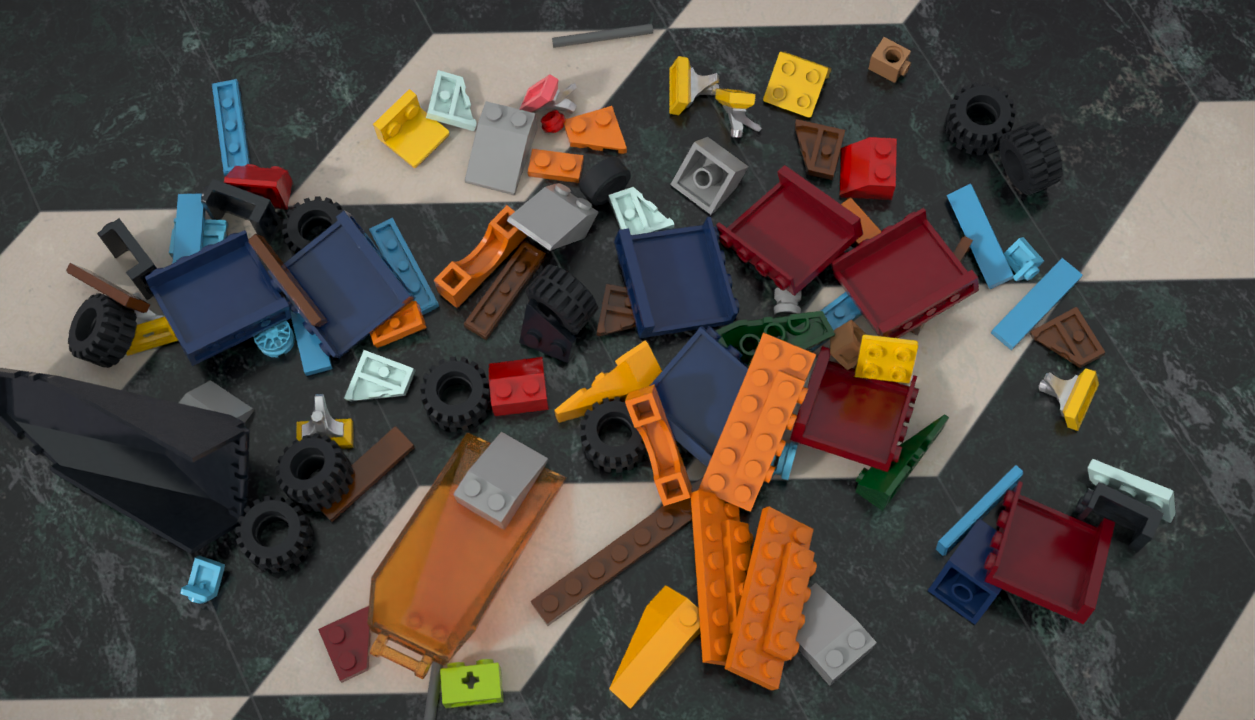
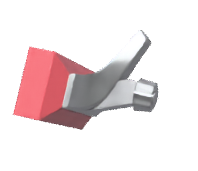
[520,74,577,114]

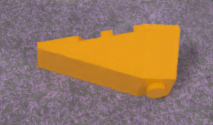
[555,341,662,423]
[609,585,701,709]

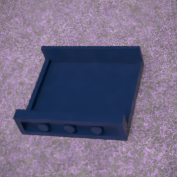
[268,211,415,358]
[614,217,739,339]
[145,230,292,366]
[650,326,750,467]

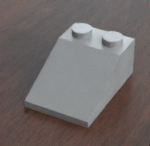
[465,101,538,195]
[507,183,598,251]
[453,432,549,530]
[796,583,877,686]

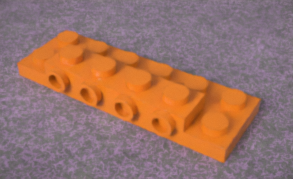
[698,333,816,512]
[690,490,754,666]
[725,507,817,690]

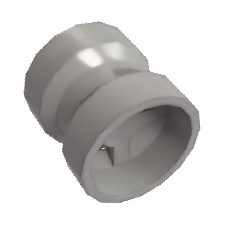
[773,287,801,318]

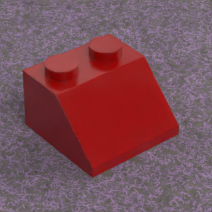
[839,137,897,200]
[224,164,293,209]
[489,357,549,416]

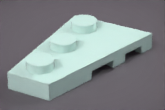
[1088,459,1175,523]

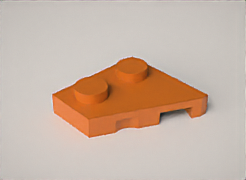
[563,106,627,154]

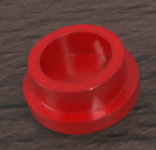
[541,110,566,133]

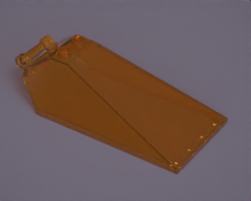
[367,433,566,679]

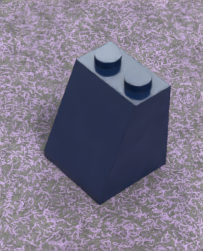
[928,518,1002,625]

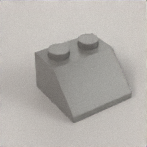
[670,137,749,215]
[179,380,254,423]

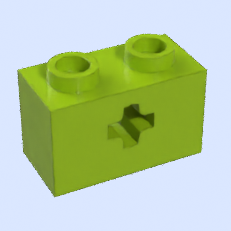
[440,659,504,708]

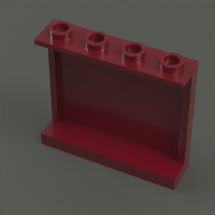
[716,165,863,296]
[831,208,979,338]
[790,346,919,472]
[984,481,1115,625]

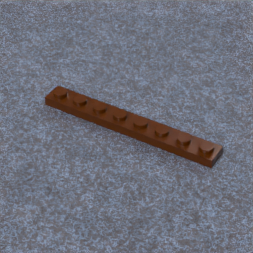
[530,477,703,626]

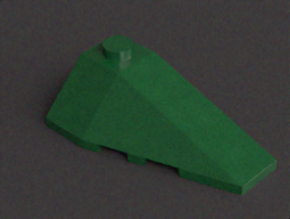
[716,311,835,366]
[855,414,949,511]

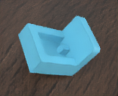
[1004,237,1044,281]
[180,556,225,603]

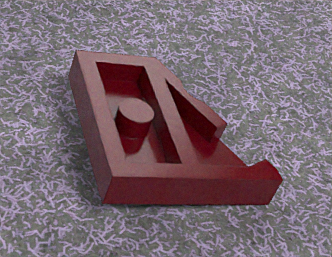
[318,606,372,683]

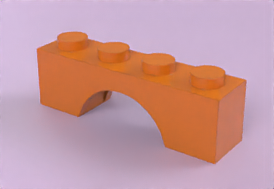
[434,205,528,308]
[625,384,692,506]

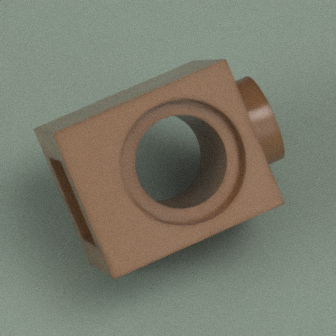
[869,37,911,83]
[830,320,867,370]

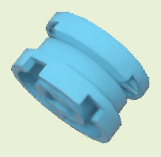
[253,321,295,357]
[771,439,798,480]

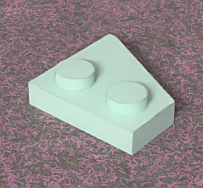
[426,70,476,131]
[608,187,674,235]
[344,350,416,402]

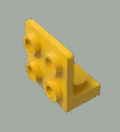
[763,52,832,117]
[373,89,450,168]
[855,335,918,383]

